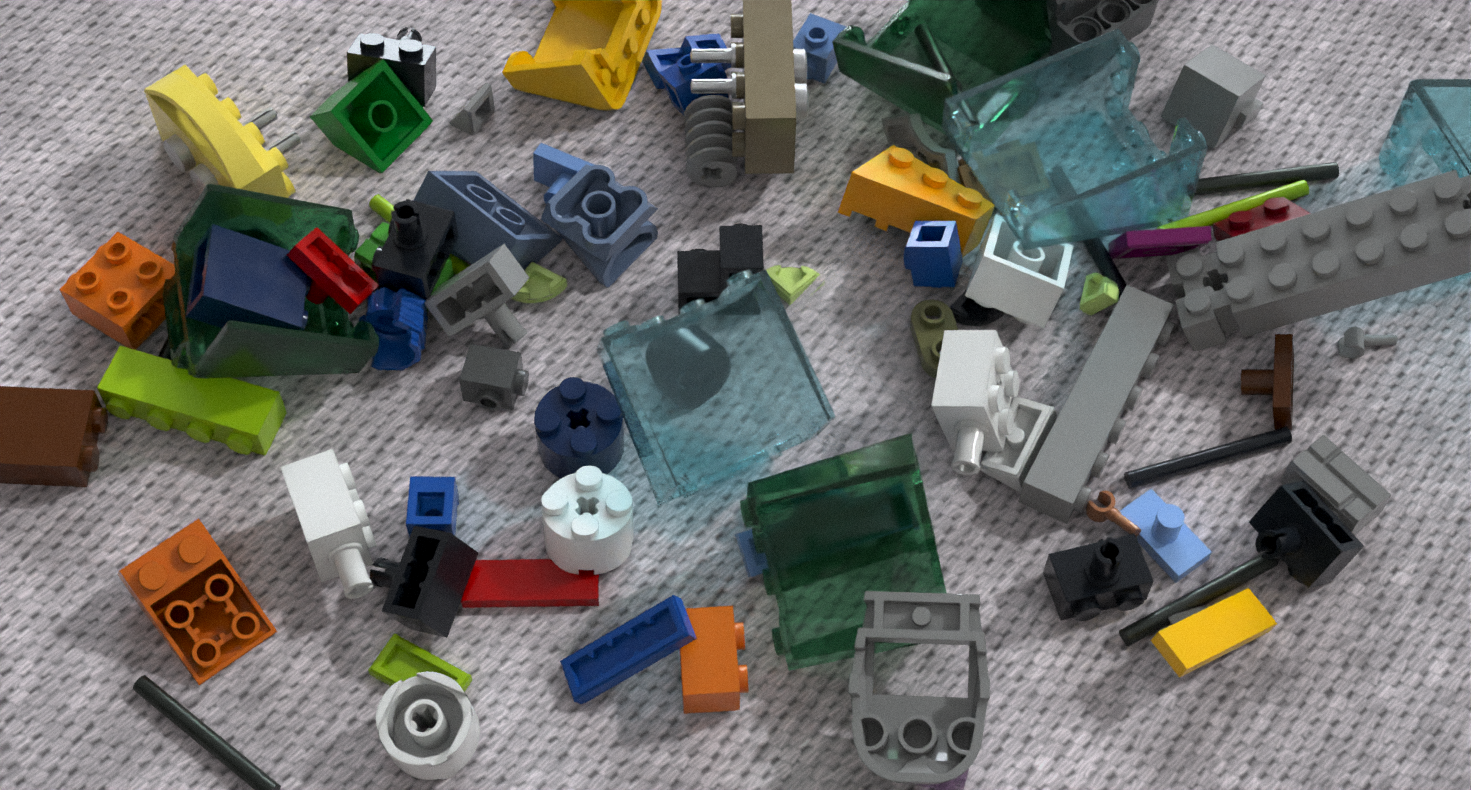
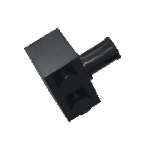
[347,27,436,107]
[372,199,459,301]
[1249,481,1364,588]
[370,526,479,638]
[1043,534,1153,621]

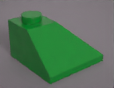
[309,59,433,173]

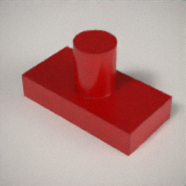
[287,227,379,314]

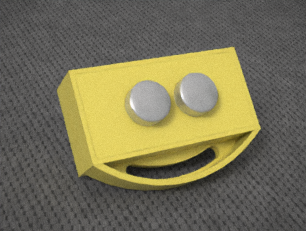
[144,65,301,223]

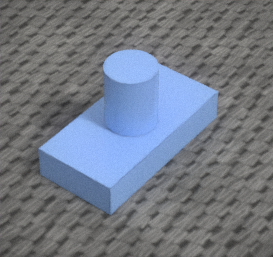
[1120,489,1212,583]

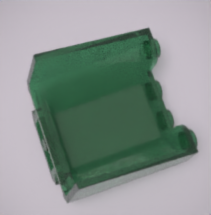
[832,0,1052,147]
[162,184,379,378]
[740,434,947,671]

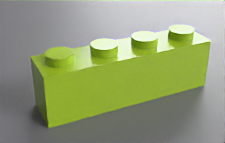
[97,345,287,456]

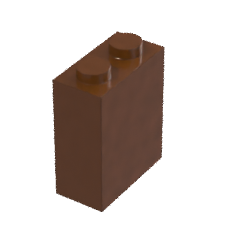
[0,386,108,487]

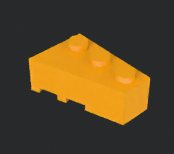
[838,145,995,258]

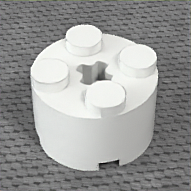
[541,466,634,575]
[376,671,480,780]

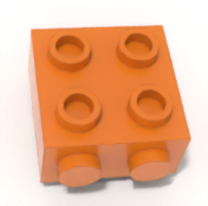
[59,232,189,350]

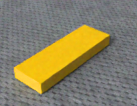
[1150,588,1277,678]

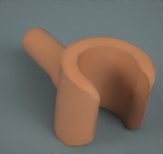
[1086,491,1141,537]

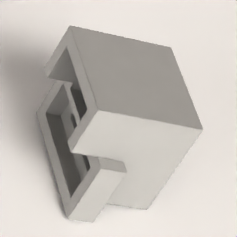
[1160,44,1266,149]

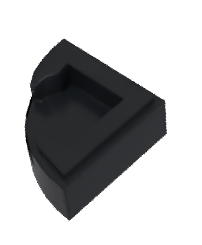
[950,289,1005,326]

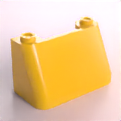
[502,0,662,111]

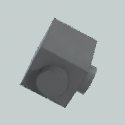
[459,343,529,410]

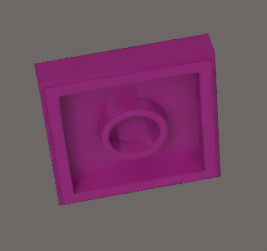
[1108,226,1212,259]

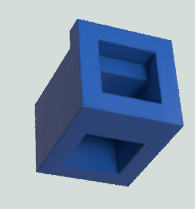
[406,476,459,538]

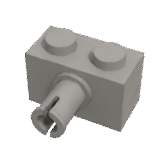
[424,244,529,348]

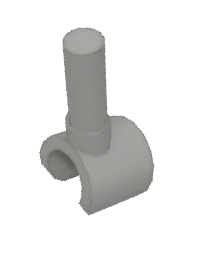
[1338,326,1398,359]

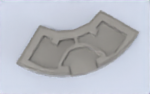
[881,113,961,184]

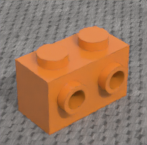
[679,605,749,714]

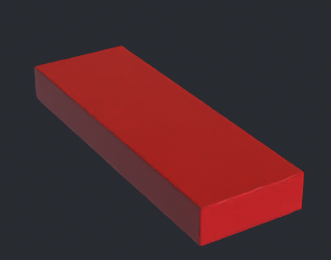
[461,559,599,608]

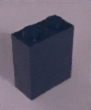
[186,224,312,348]

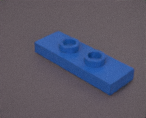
[560,595,697,704]

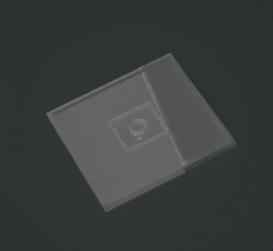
[726,219,1084,523]

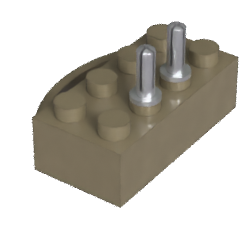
[690,0,809,174]

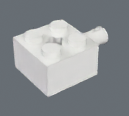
[965,214,1073,328]
[931,330,1019,475]
[280,449,376,599]

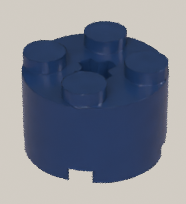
[534,377,624,478]

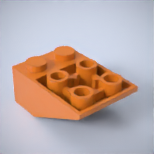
[117,518,277,685]

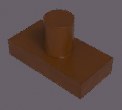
[1241,334,1294,430]

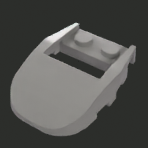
[848,591,990,785]

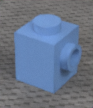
[793,13,846,84]

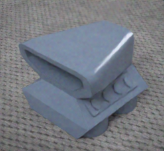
[540,164,658,288]

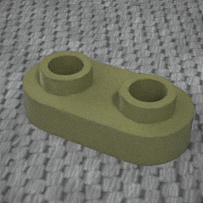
[910,299,958,379]

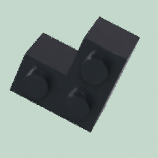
[677,223,764,315]

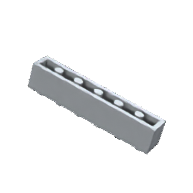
[1019,285,1176,524]

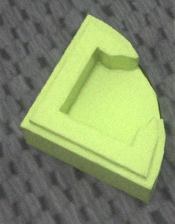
[511,262,567,303]
[763,265,820,305]
[1079,273,1119,315]

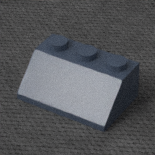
[413,171,563,271]

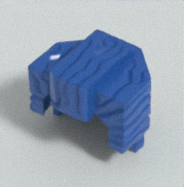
[356,287,428,371]

